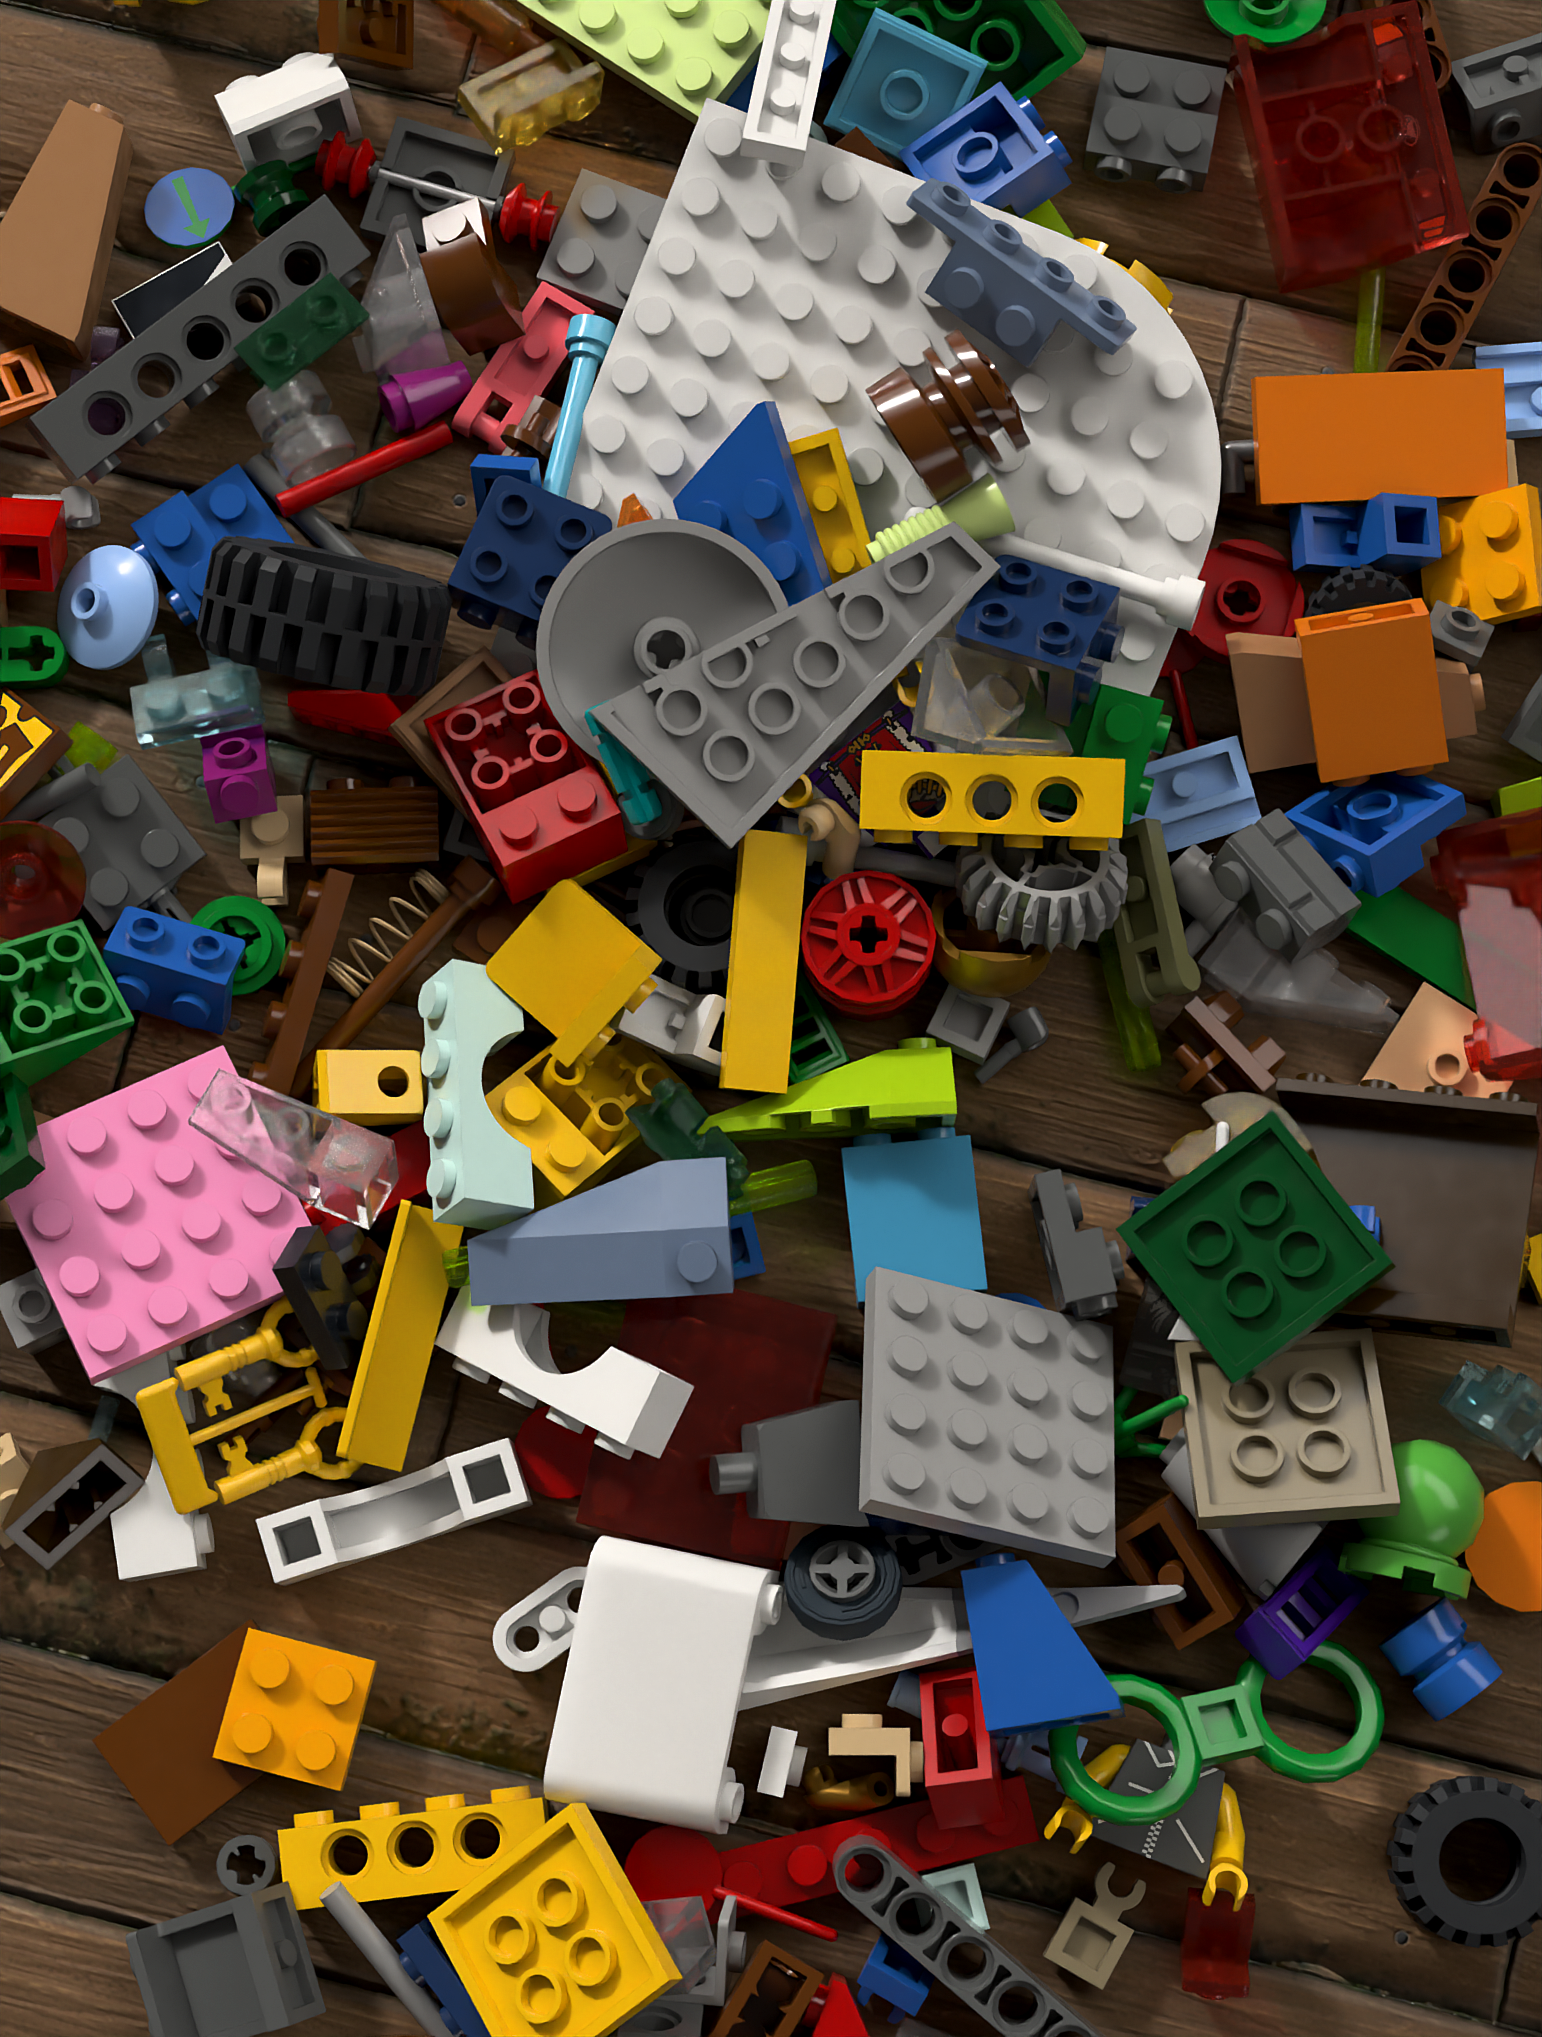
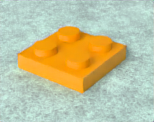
[1420,483,1542,625]
[213,1628,378,1791]

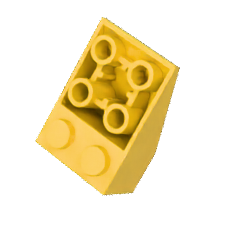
[484,1018,692,1215]

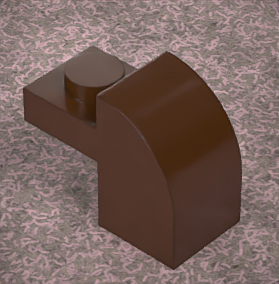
[419,197,526,356]

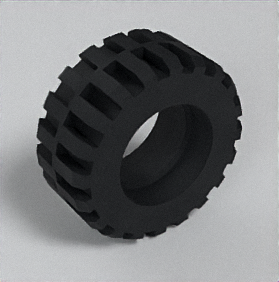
[195,536,453,696]

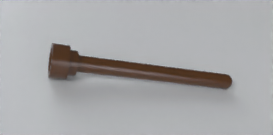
[287,854,505,1102]

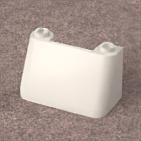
[544,1535,784,1834]

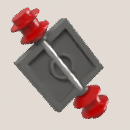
[315,116,561,254]

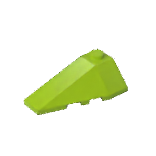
[696,1038,957,1144]

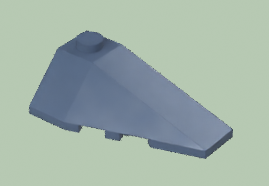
[467,1157,735,1306]

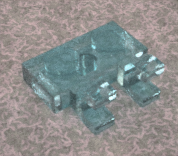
[130,634,266,750]

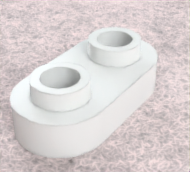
[493,1567,587,1672]

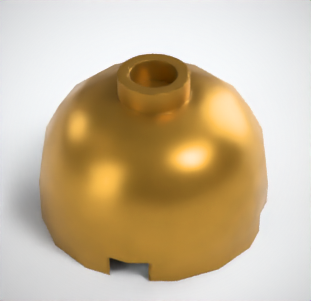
[931,887,1052,998]

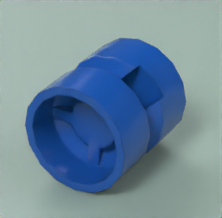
[1378,1596,1503,1722]

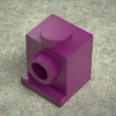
[199,719,278,824]

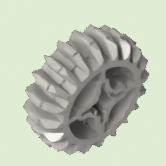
[954,804,1128,953]

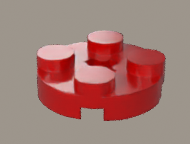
[1179,539,1304,665]

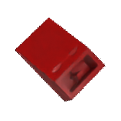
[423,668,628,905]

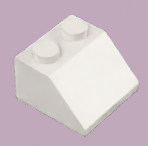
[214,52,363,174]

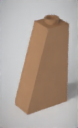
[0,99,134,362]
[1225,632,1486,774]

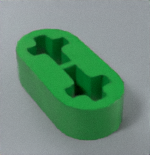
[0,626,70,690]

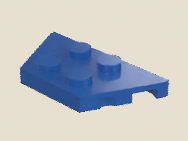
[673,401,833,607]

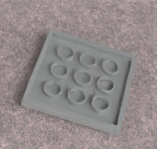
[859,1266,1116,1568]

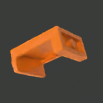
[1294,598,1449,787]

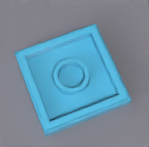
[823,7,988,162]

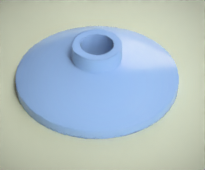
[57,545,159,670]

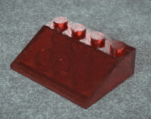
[576,1288,838,1571]

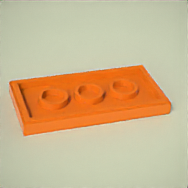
[1251,368,1508,506]

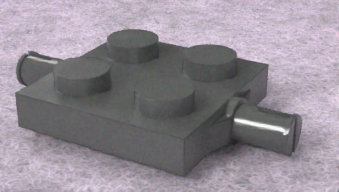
[27,754,208,932]

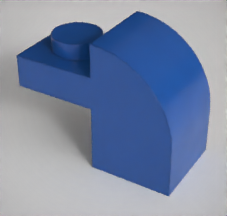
[1288,492,1442,578]

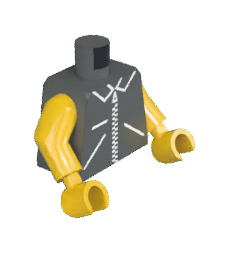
[1044,1732,1248,1911]

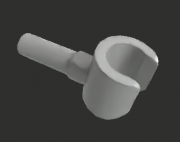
[12,486,101,529]

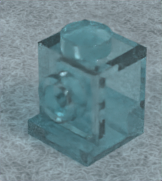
[1438,1360,1542,1461]

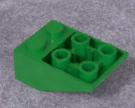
[0,919,135,1087]

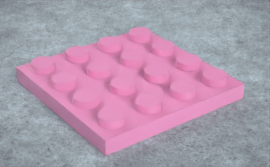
[4,1045,312,1385]

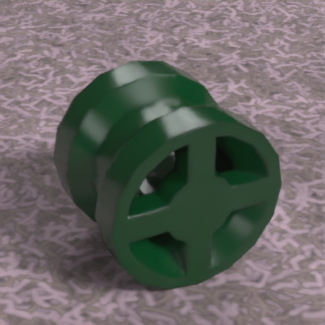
[234,160,311,237]

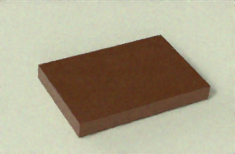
[92,1619,267,1846]

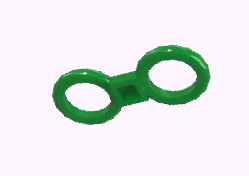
[1047,1634,1385,1826]

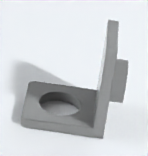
[656,1895,747,2007]

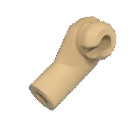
[798,798,861,880]

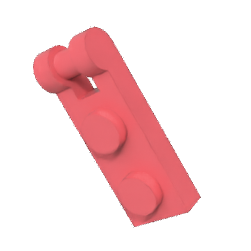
[451,281,596,455]

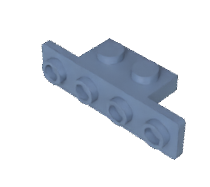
[906,178,1137,368]

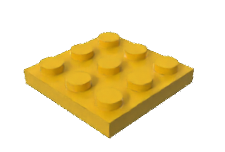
[427,1803,683,2037]

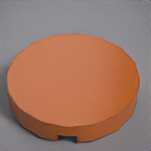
[1464,1481,1542,1612]

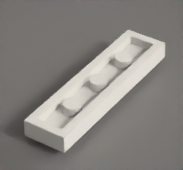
[739,0,836,168]

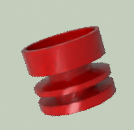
[800,870,936,1022]

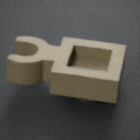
[1043,1861,1146,1990]

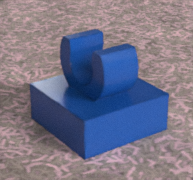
[857,1931,935,2024]

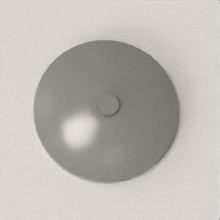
[536,519,788,779]

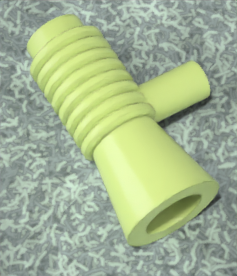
[865,473,1015,564]

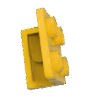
[486,879,663,1068]

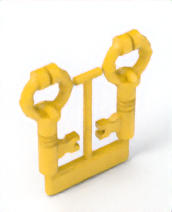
[135,1295,364,1515]

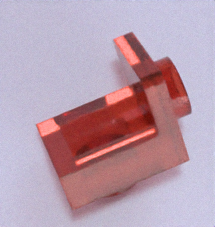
[1179,1887,1256,2000]

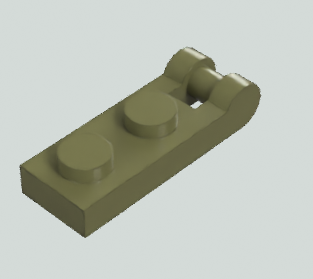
[1113,818,1201,1009]

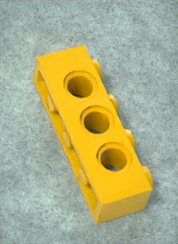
[859,750,1125,851]
[277,1785,549,1910]

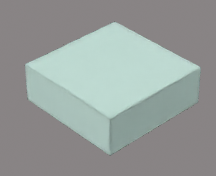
[914,1862,990,1930]

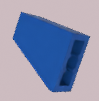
[960,1553,1126,1739]

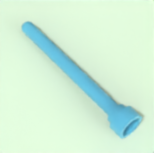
[542,314,617,498]

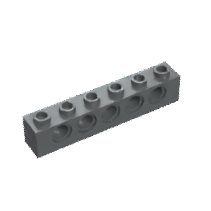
[24,194,371,486]

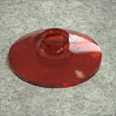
[0,820,87,940]

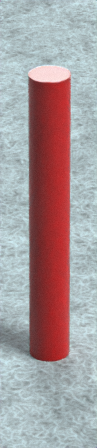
[275,420,453,518]

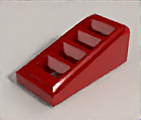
[288,690,418,749]

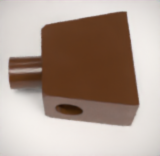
[705,1939,825,2037]

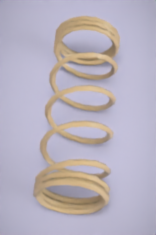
[326,868,450,999]

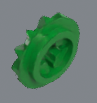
[190,896,286,997]

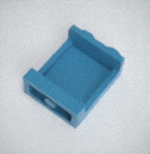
[841,1127,988,1309]

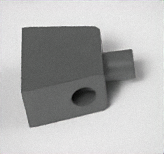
[709,1400,869,1527]

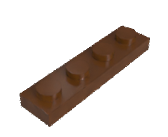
[244,868,354,1123]

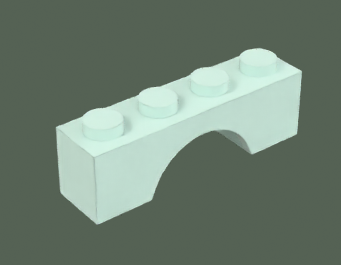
[418,959,534,1231]

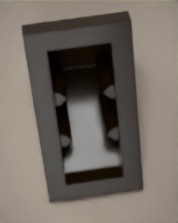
[1,1437,145,1570]

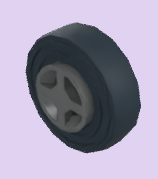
[784,1525,903,1641]

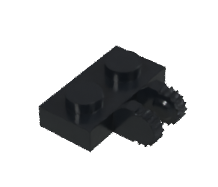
[272,1222,381,1370]

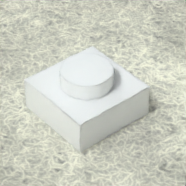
[757,1726,808,1798]

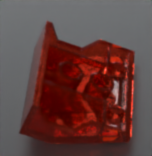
[1228,0,1471,294]

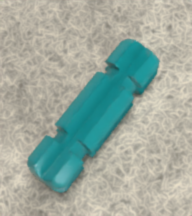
[584,700,662,826]

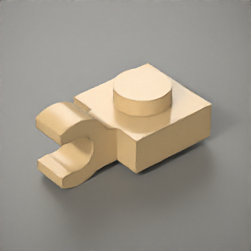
[240,795,306,907]

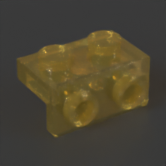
[457,36,605,155]

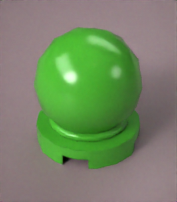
[1338,1439,1484,1600]

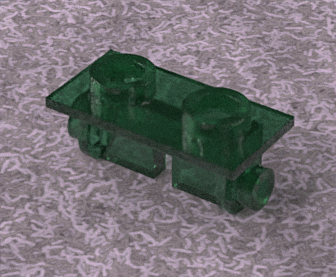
[233,272,370,393]
[624,1077,750,1201]

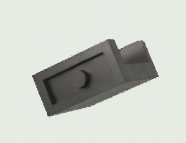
[126,1881,326,2037]

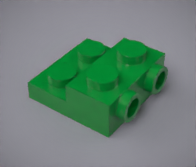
[1004,669,1172,826]

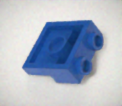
[898,81,1073,218]
[130,463,295,627]
[1284,771,1467,898]

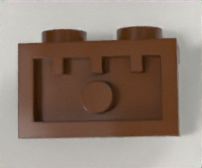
[317,0,414,71]

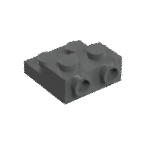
[1082,46,1227,194]
[1027,1169,1125,1322]

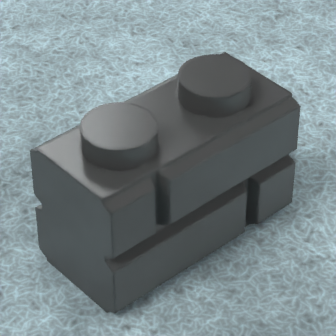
[1208,808,1362,965]

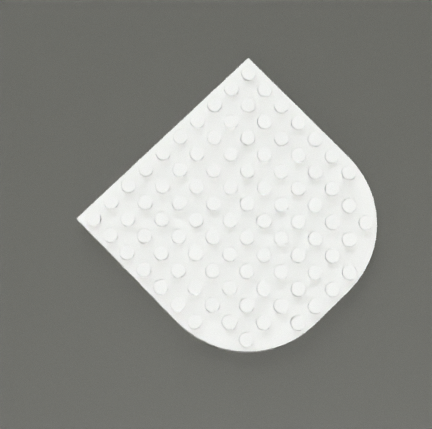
[490,98,1221,845]

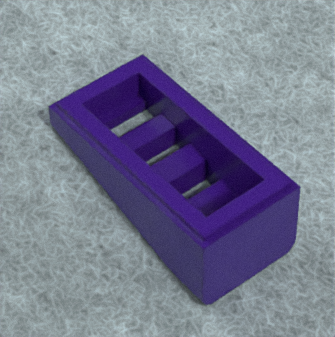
[1235,1544,1370,1680]

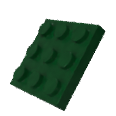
[1116,1109,1396,1388]

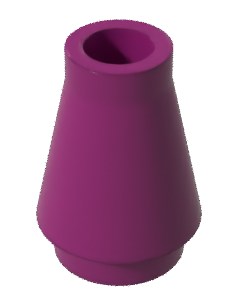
[377,360,473,433]

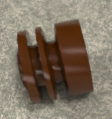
[865,329,1031,504]

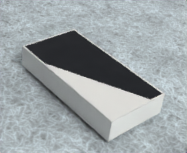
[111,241,252,339]

